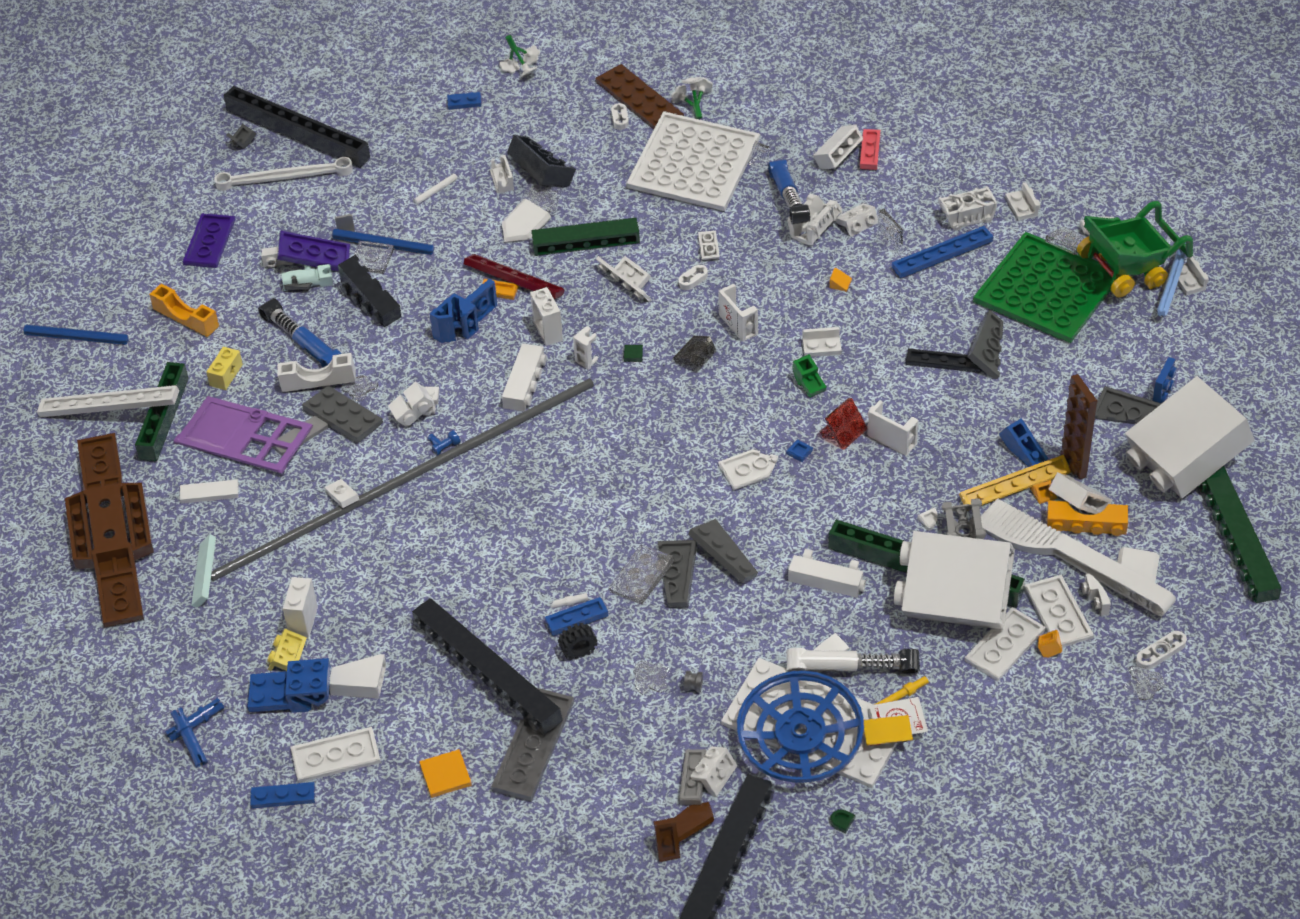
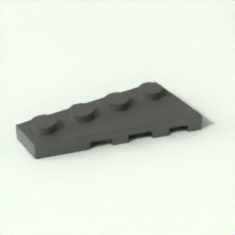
[967,310,1003,379]
[1095,386,1161,424]
[688,519,758,583]
[657,540,697,608]

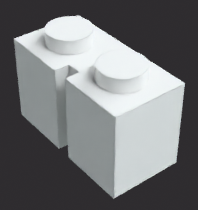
[388,381,435,427]

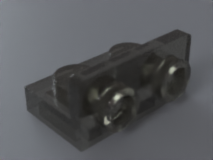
[673,335,717,373]

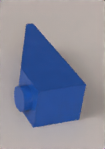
[999,418,1049,467]

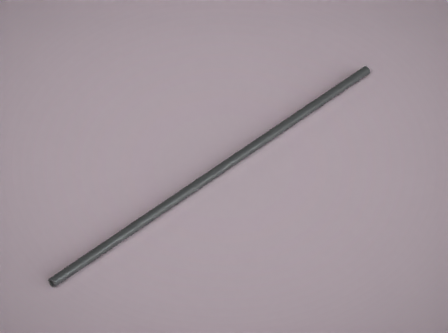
[211,378,594,581]

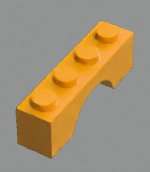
[149,283,219,337]
[1047,500,1128,536]

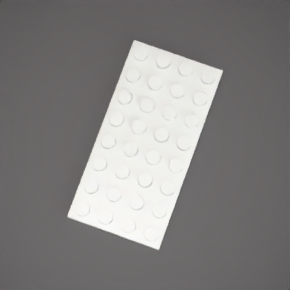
[721,658,897,788]

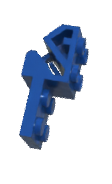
[430,278,498,343]
[248,658,331,713]

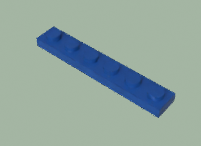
[892,226,994,278]

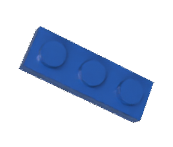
[545,597,609,636]
[251,782,315,809]

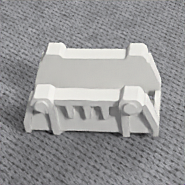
[938,186,997,231]
[788,194,842,245]

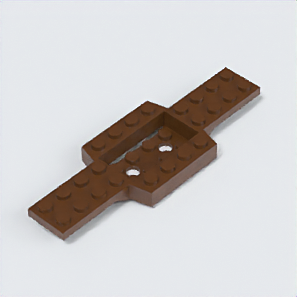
[64,433,154,628]

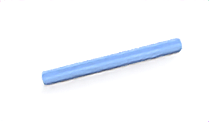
[1157,243,1186,316]

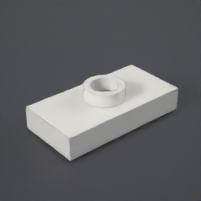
[325,479,359,508]

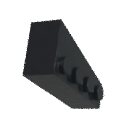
[507,135,576,187]
[338,255,402,327]

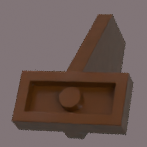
[653,802,714,862]

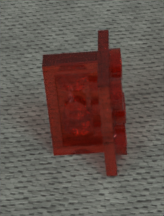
[819,398,867,449]

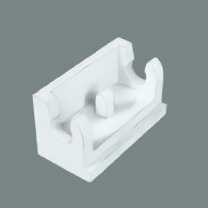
[490,155,514,194]
[573,326,598,370]

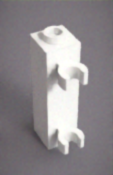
[788,549,866,598]

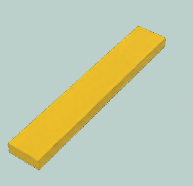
[959,454,1071,511]

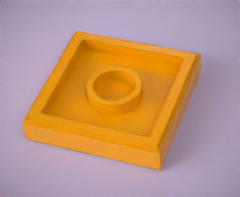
[419,749,472,798]

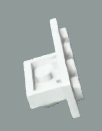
[596,256,652,302]

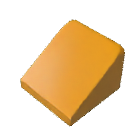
[829,268,852,292]
[1030,480,1057,504]
[1038,630,1062,658]

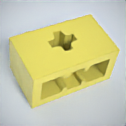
[206,346,243,390]

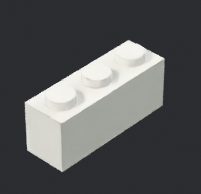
[813,125,863,170]

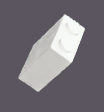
[283,577,318,639]

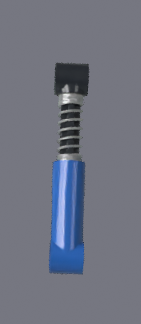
[768,159,810,225]
[258,298,342,367]

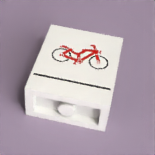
[719,284,758,342]

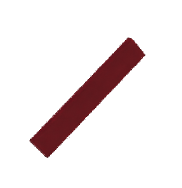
[463,254,565,299]

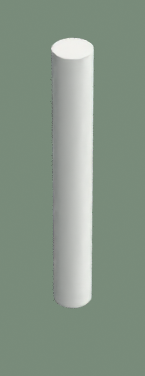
[414,174,458,204]

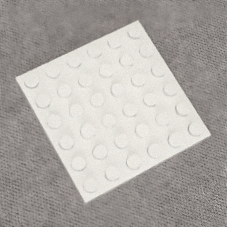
[626,112,760,211]

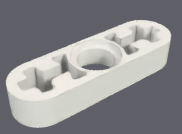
[1136,631,1187,670]

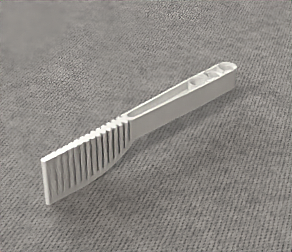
[981,499,1176,616]

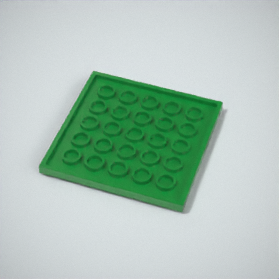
[973,232,1114,343]

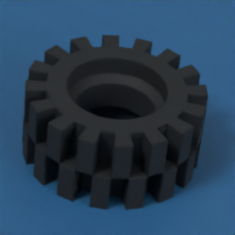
[558,623,598,660]

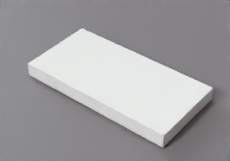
[1024,575,1094,647]
[964,607,1046,682]
[291,727,381,783]

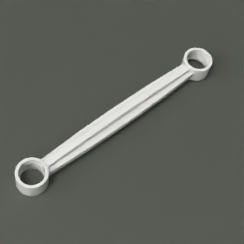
[214,157,353,191]

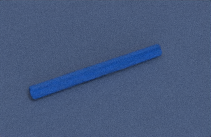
[332,228,434,255]
[23,324,129,345]

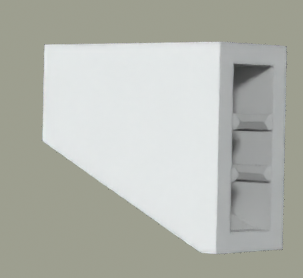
[1048,472,1112,514]
[329,654,387,699]

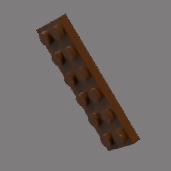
[595,64,684,129]
[1060,374,1097,480]

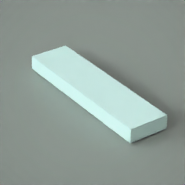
[191,534,216,607]

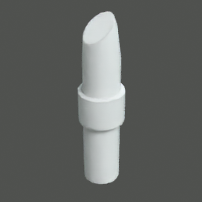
[551,593,588,608]

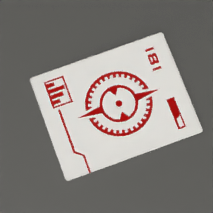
[869,697,928,734]

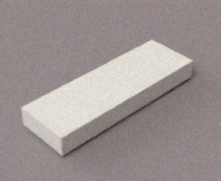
[180,479,239,504]

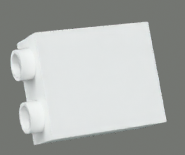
[1125,376,1255,498]
[894,531,1015,630]

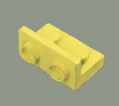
[267,628,307,671]

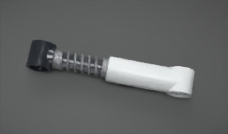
[786,648,920,674]

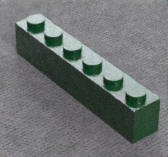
[531,217,640,256]
[135,362,189,462]

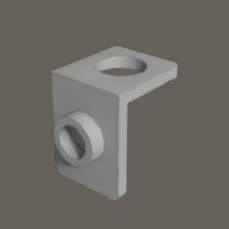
[335,214,356,245]

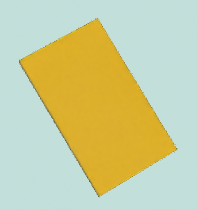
[864,715,913,746]

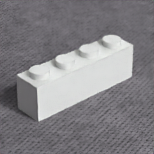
[502,343,547,411]

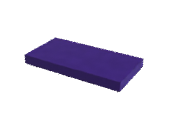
[182,213,236,268]
[277,231,350,271]

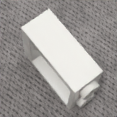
[530,287,563,346]

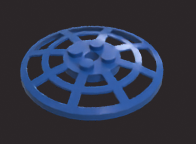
[737,671,864,783]

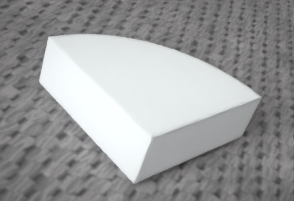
[918,507,938,531]

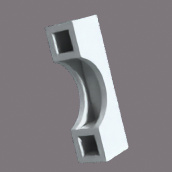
[277,353,356,392]

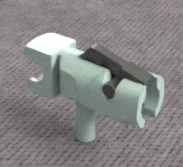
[281,264,333,291]

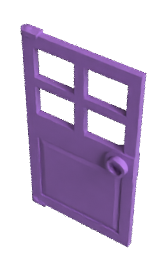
[174,396,313,474]

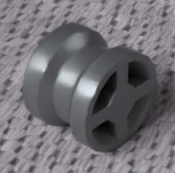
[684,670,703,692]

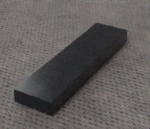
[906,348,981,373]

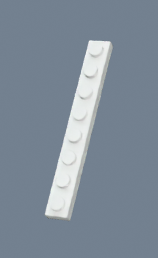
[37,386,179,417]

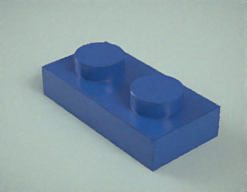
[447,92,482,110]

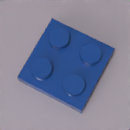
[1152,357,1177,404]

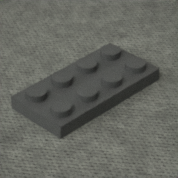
[302,385,383,443]

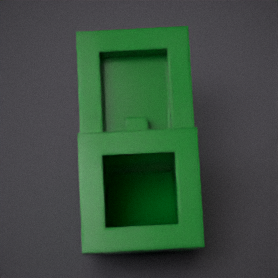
[792,354,827,397]

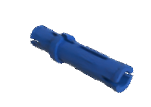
[164,698,224,742]
[170,708,208,768]

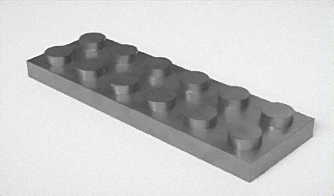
[491,688,574,802]

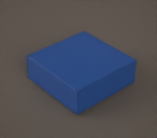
[786,439,813,462]

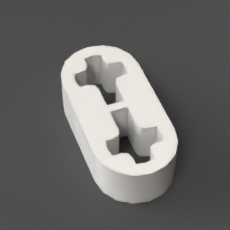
[611,103,629,130]
[678,265,708,290]

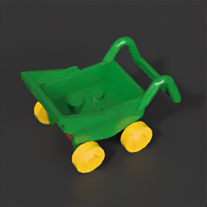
[1077,201,1193,298]

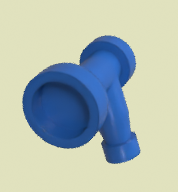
[428,430,461,455]

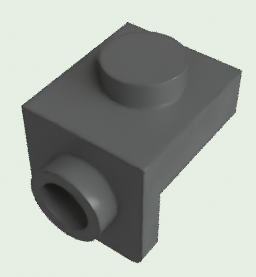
[226,123,257,149]

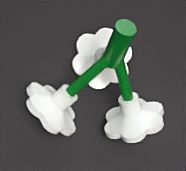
[499,35,540,79]
[671,77,713,119]

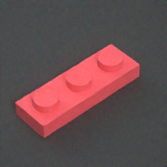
[860,129,881,170]

